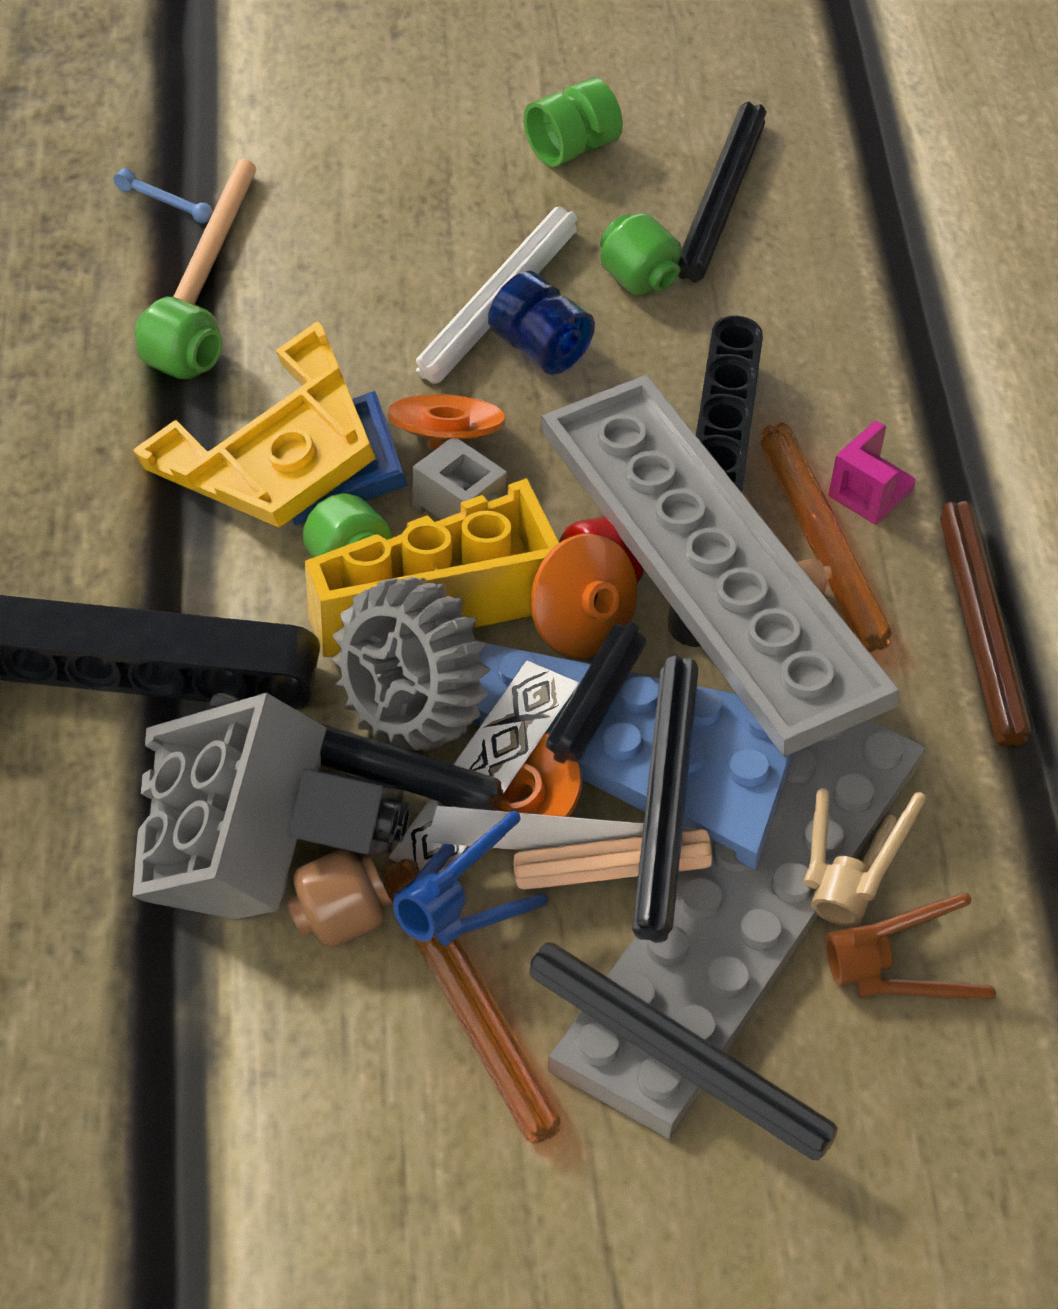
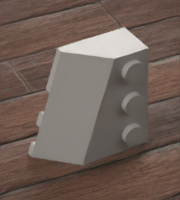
[132,693,326,919]

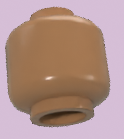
[285,849,392,948]

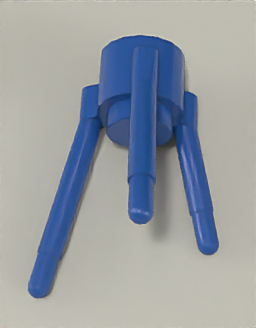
[393,811,548,946]

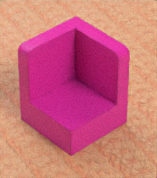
[828,420,916,525]

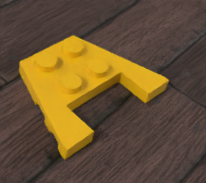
[133,321,376,528]

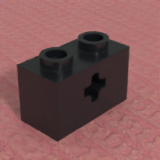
[288,769,411,855]

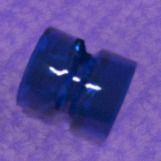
[488,270,595,375]

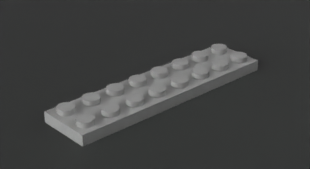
[541,374,899,757]
[547,720,925,1139]

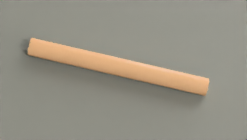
[174,159,256,305]

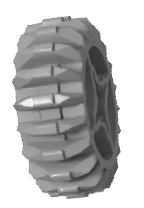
[330,577,491,751]

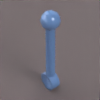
[113,168,213,224]

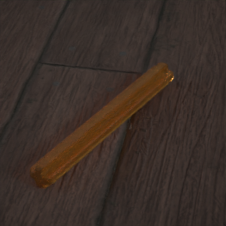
[760,423,892,653]
[383,859,561,1144]

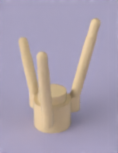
[803,788,926,927]

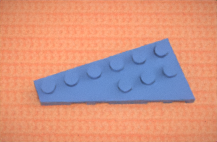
[425,643,795,870]

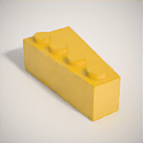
[305,478,559,658]

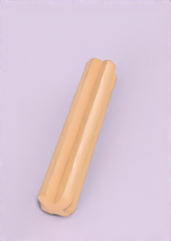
[513,829,713,891]

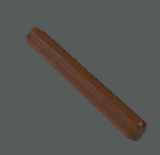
[940,501,1031,747]

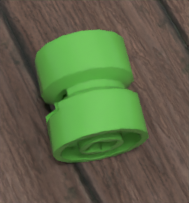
[523,77,623,168]

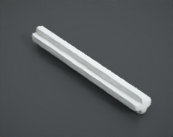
[416,206,578,384]

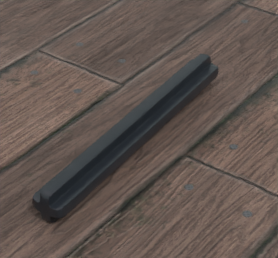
[678,101,767,283]
[632,654,699,943]
[205,693,503,811]
[529,942,838,1161]

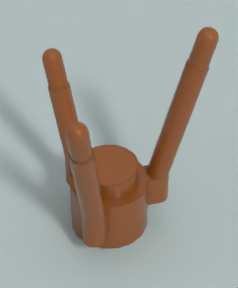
[825,893,996,999]

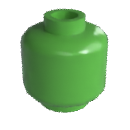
[600,213,681,295]
[135,296,222,380]
[303,493,393,558]

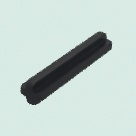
[546,622,646,764]

